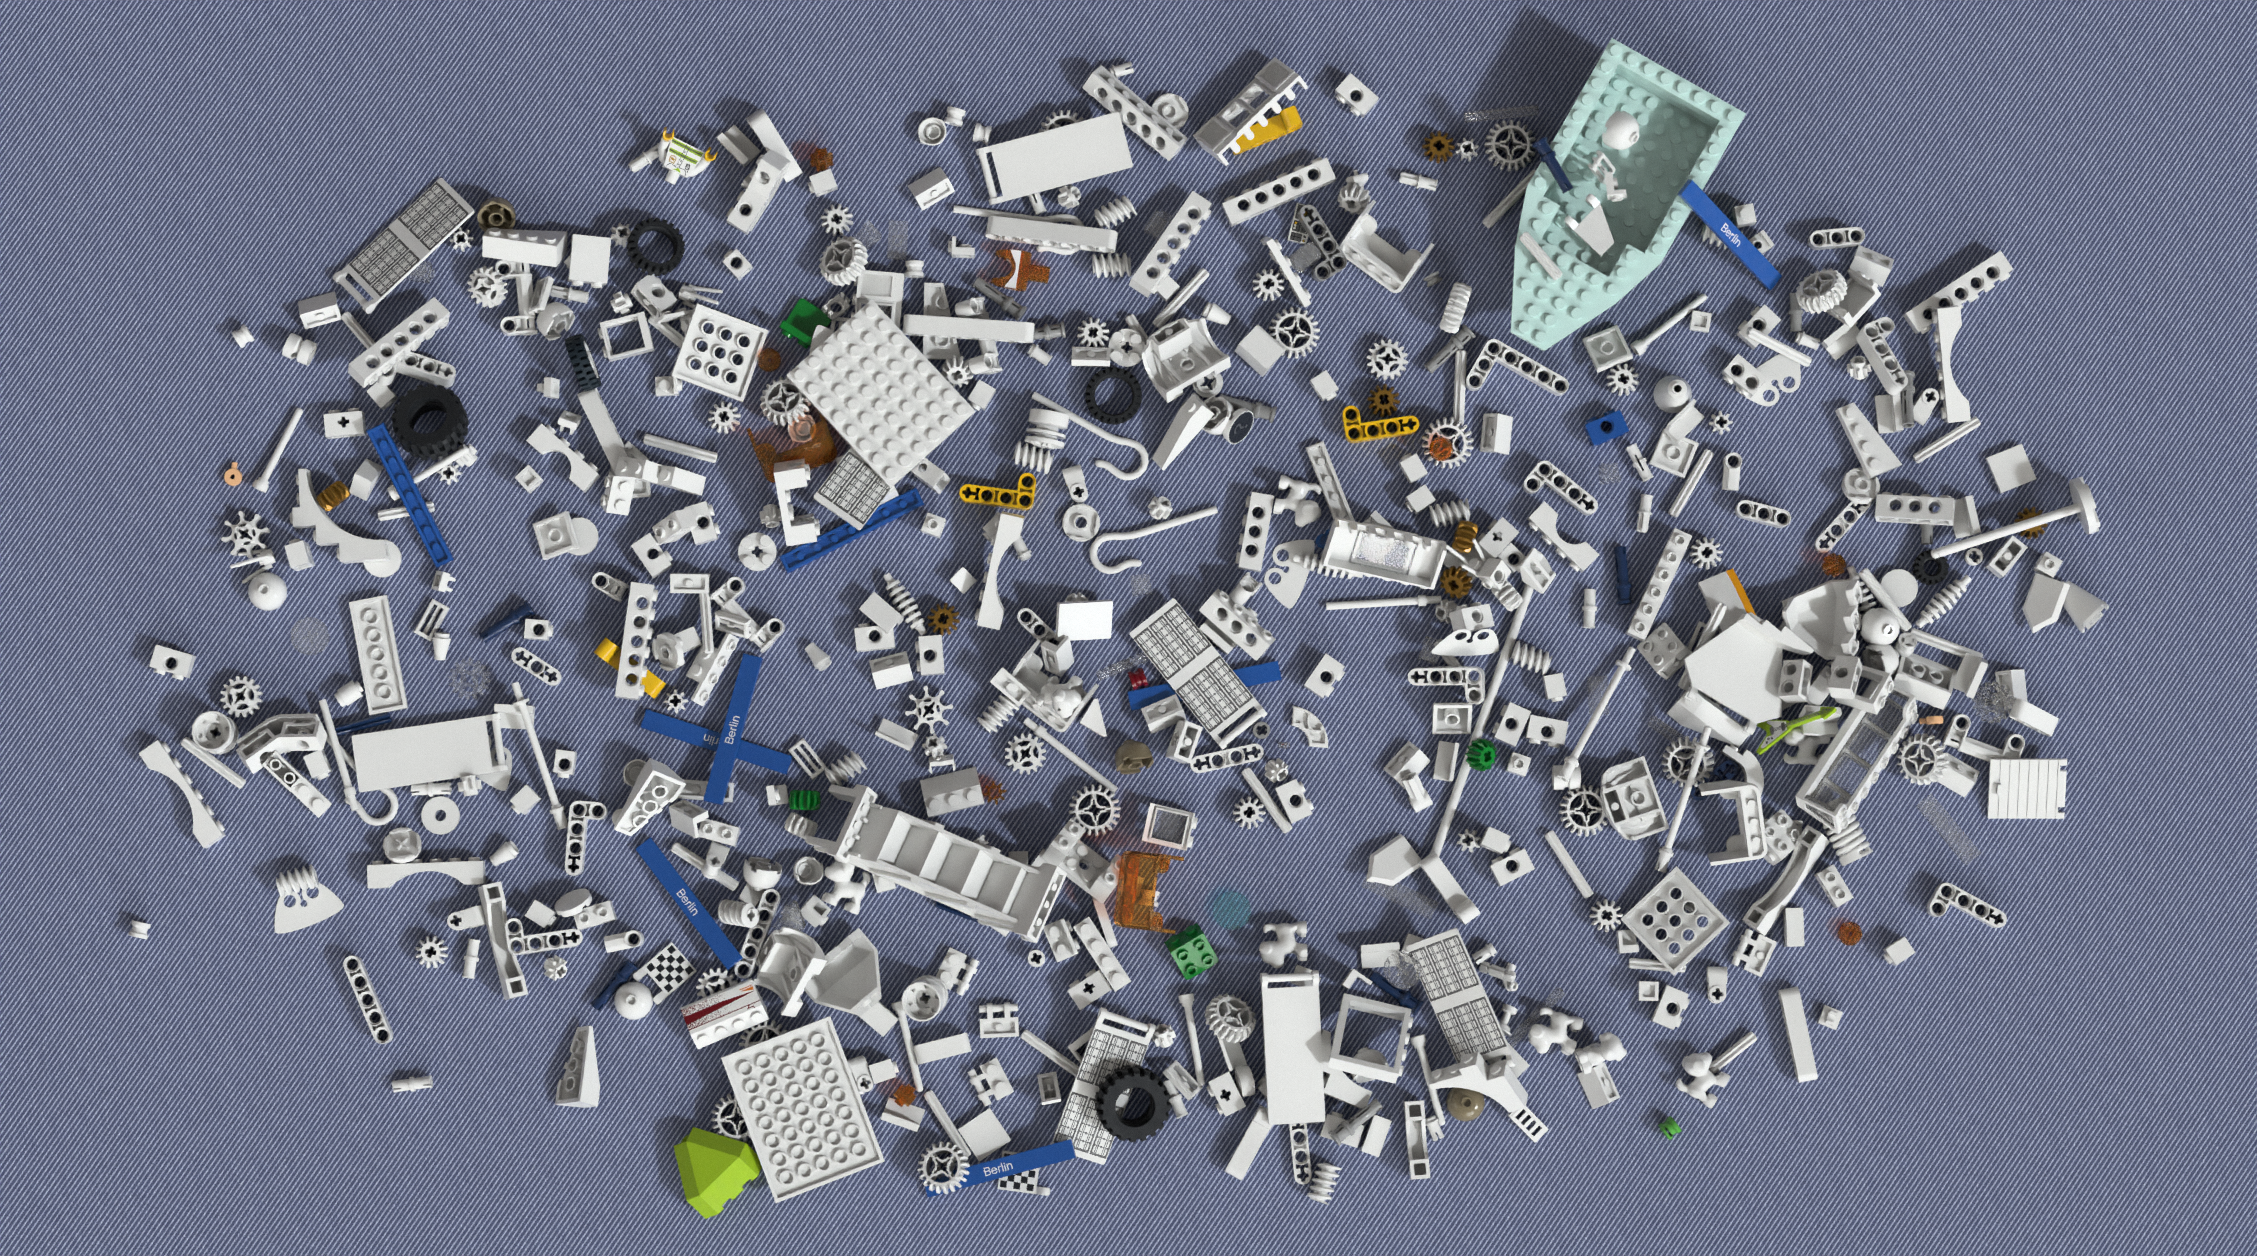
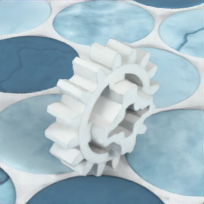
[468,266,508,308]
[1366,339,1408,381]
[220,676,263,718]
[1005,733,1046,775]
[696,967,738,999]

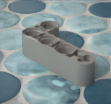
[1297,204,1347,282]

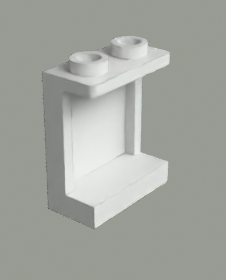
[567,234,611,288]
[1826,269,1881,328]
[1199,594,1258,655]

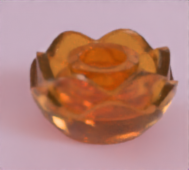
[758,348,781,372]
[1429,437,1453,461]
[1838,922,1862,945]

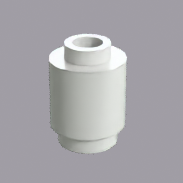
[334,680,364,707]

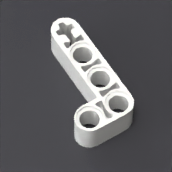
[746,108,803,183]
[1856,317,1908,395]
[377,351,456,388]
[1523,460,1598,516]
[1408,666,1485,704]
[565,801,608,876]
[1418,851,1481,925]
[1926,883,2007,928]
[504,918,583,956]
[1225,1105,1273,1181]

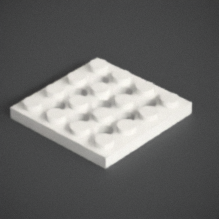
[671,304,768,402]
[1621,866,1730,976]

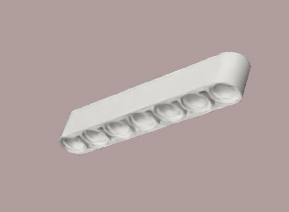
[985,216,1118,253]
[902,314,1035,343]

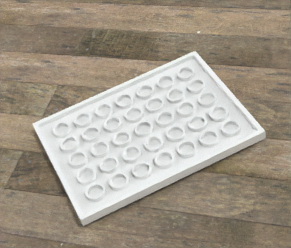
[787,299,975,489]
[721,1016,885,1203]

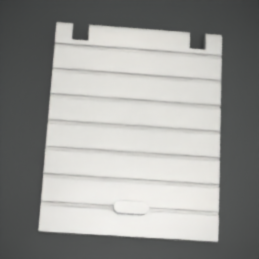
[1987,758,2067,819]

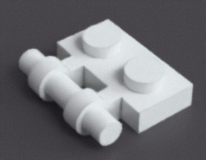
[1731,929,1777,977]
[936,947,979,996]
[979,1002,1019,1038]
[967,1057,1014,1107]

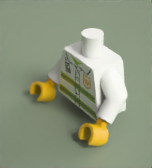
[658,127,718,185]

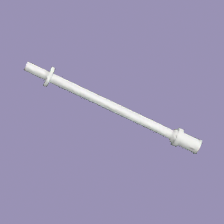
[1557,647,1636,782]
[511,682,568,830]
[1654,726,1712,873]

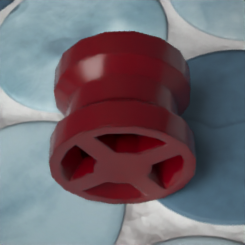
[1127,667,1148,690]

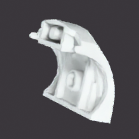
[1141,317,1231,403]
[1600,756,1670,841]
[753,926,827,1017]

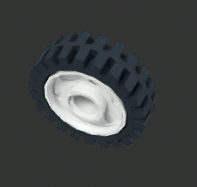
[565,333,601,392]

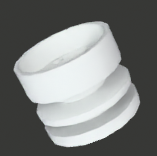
[1025,409,1069,449]
[192,711,239,755]
[902,975,948,1022]

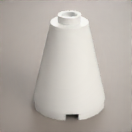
[1654,375,1692,413]
[2062,581,2109,633]

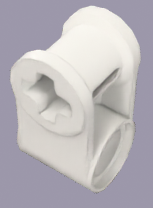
[1913,388,1939,426]
[1062,464,1088,503]
[592,572,630,603]
[1230,572,1263,605]
[701,841,730,879]
[447,905,486,931]
[1707,966,1727,1004]
[847,1055,874,1095]

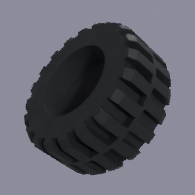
[391,384,469,460]
[1095,1065,1171,1142]

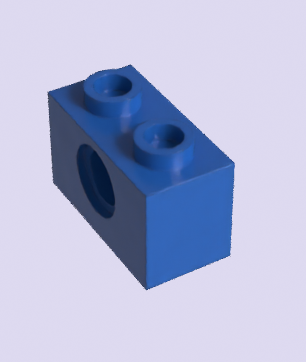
[1584,409,1629,448]

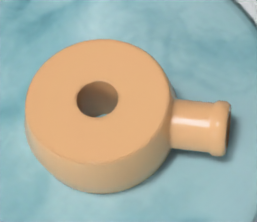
[224,462,242,486]
[1919,716,1944,725]

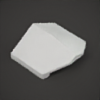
[1519,548,1556,594]

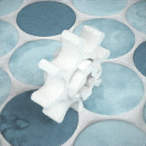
[221,511,270,559]
[905,686,953,734]

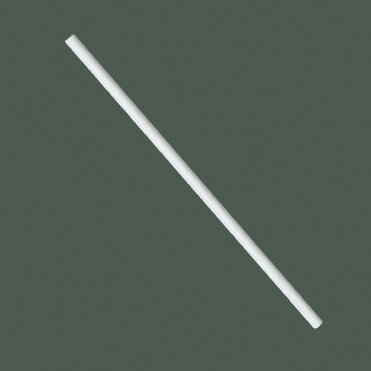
[1430,584,1534,857]

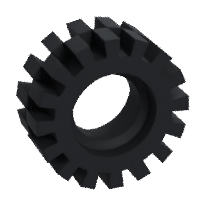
[1913,550,1949,585]

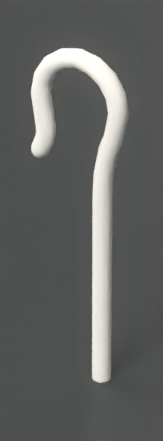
[953,205,1085,255]
[1031,392,1149,480]
[1089,506,1218,574]
[307,712,399,826]

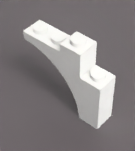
[1429,1052,1528,1113]

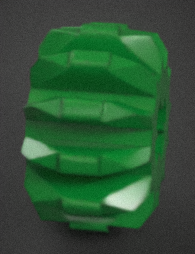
[1465,738,1498,771]
[789,790,821,810]

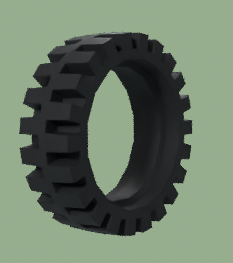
[626,218,685,276]
[1085,367,1142,425]

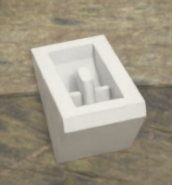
[349,459,384,501]
[1080,698,1107,738]
[1037,1072,1062,1105]

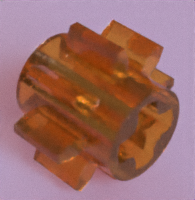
[810,148,833,172]
[1822,553,1846,578]
[983,781,1007,805]
[893,1084,917,1107]

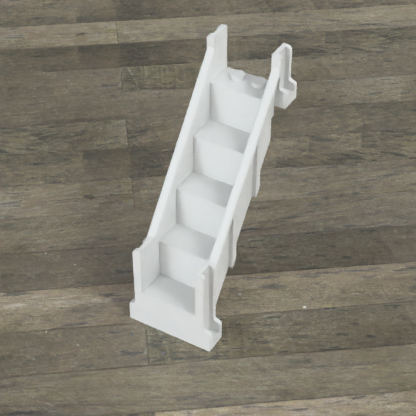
[805,784,1067,943]

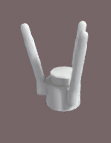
[678,284,723,309]
[1446,538,1487,578]
[230,548,276,584]

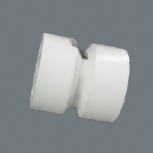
[282,333,317,366]
[1552,765,1581,790]

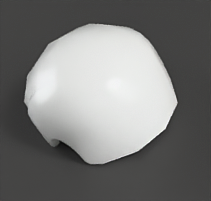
[793,856,824,885]

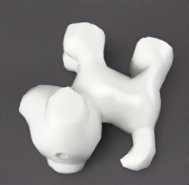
[1273,475,1322,527]
[1035,675,1084,718]
[1781,726,1830,766]
[821,861,871,915]
[1259,921,1307,968]
[1528,1007,1584,1056]
[1574,1032,1627,1075]
[1676,1052,1730,1109]

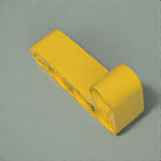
[1232,106,1303,155]
[1342,406,1419,443]
[959,473,1036,511]
[594,637,666,699]

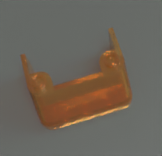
[747,410,838,483]
[1114,850,1184,934]

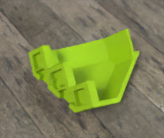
[673,1127,762,1219]

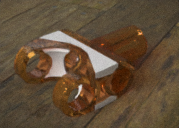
[991,250,1050,292]

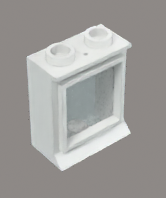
[1142,803,1198,851]

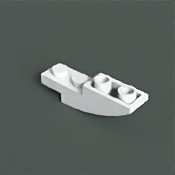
[262,751,332,818]

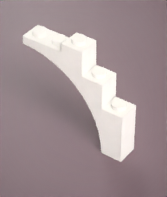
[290,469,390,564]

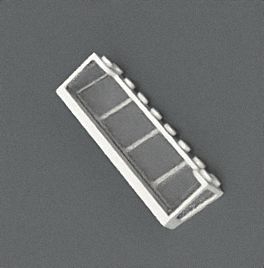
[1795,681,1918,834]

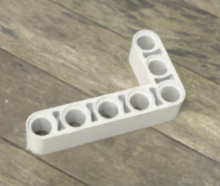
[1465,339,1569,396]

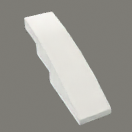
[1736,613,1814,655]

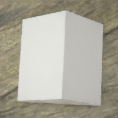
[1234,324,1286,377]
[1432,703,1472,734]

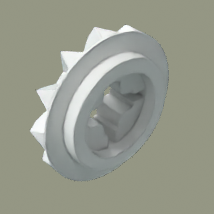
[1193,372,1223,398]

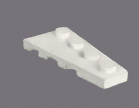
[1835,402,1902,479]

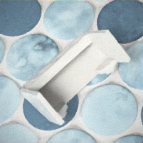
[1339,200,1434,293]
[1011,640,1099,732]
[1698,780,1767,866]

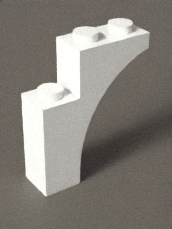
[615,456,706,496]
[1321,1029,1372,1109]

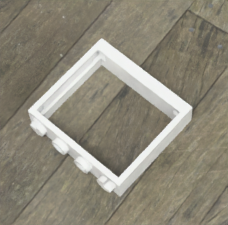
[1328,993,1413,1084]

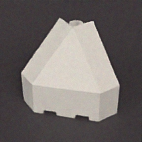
[1780,579,1863,660]
[804,928,881,1016]

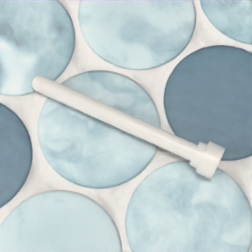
[1630,294,1707,356]
[252,408,303,493]
[387,446,469,501]
[1178,993,1205,1086]
[891,1001,923,1092]
[1410,1034,1445,1126]

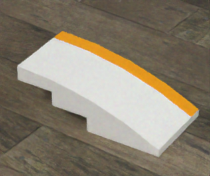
[1698,568,1756,634]

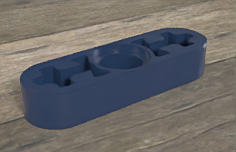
[1690,760,1738,801]

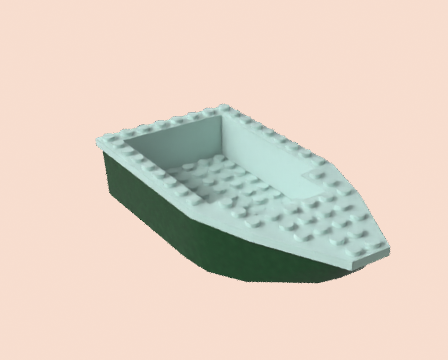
[1510,38,1746,351]

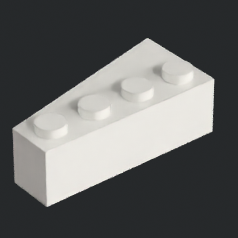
[482,228,567,267]

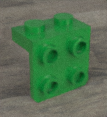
[779,299,832,349]
[1164,923,1219,980]

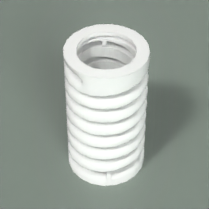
[1814,796,1873,866]

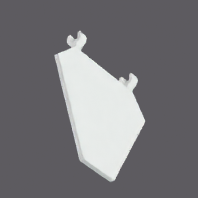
[1683,612,1782,736]

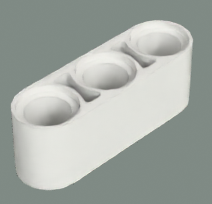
[1807,227,1865,250]
[1735,500,1791,528]
[1017,608,1061,644]
[2009,698,2059,737]
[913,1033,972,1065]

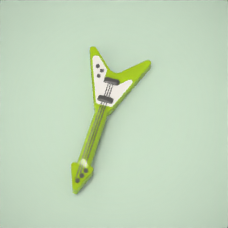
[1756,707,1837,755]

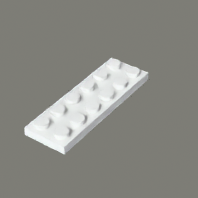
[349,595,408,715]

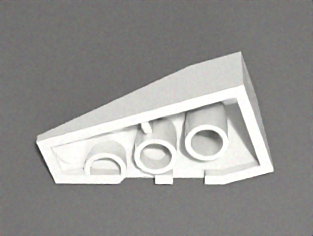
[1152,392,1215,471]
[1667,685,1748,748]
[614,758,686,836]
[555,1026,600,1108]

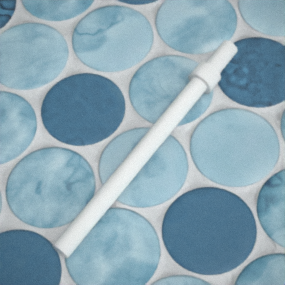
[1326,594,1441,610]
[319,699,359,811]
[1023,717,1118,793]

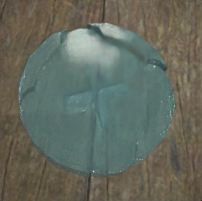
[1213,891,1251,930]

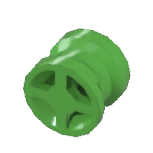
[1658,1116,1682,1140]

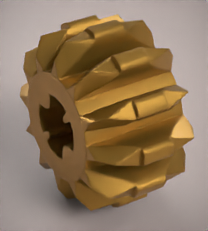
[1422,131,1455,164]
[1367,384,1400,417]
[317,481,350,511]
[2014,507,2048,539]
[1452,520,1478,553]
[1440,566,1473,599]
[927,603,960,636]

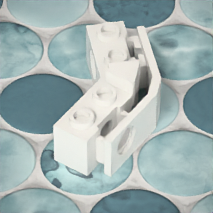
[726,149,791,235]
[236,713,327,774]

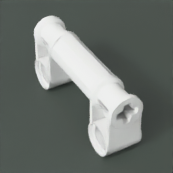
[495,260,538,336]
[955,297,1003,375]
[710,577,785,653]
[1942,714,2025,762]

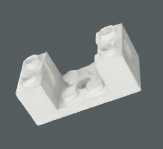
[774,458,820,546]
[1041,819,1132,904]

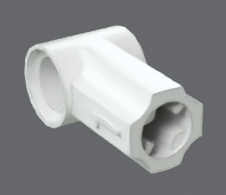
[1722,452,1742,491]
[1401,772,1433,813]
[604,930,644,953]

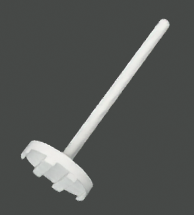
[1931,476,2100,559]

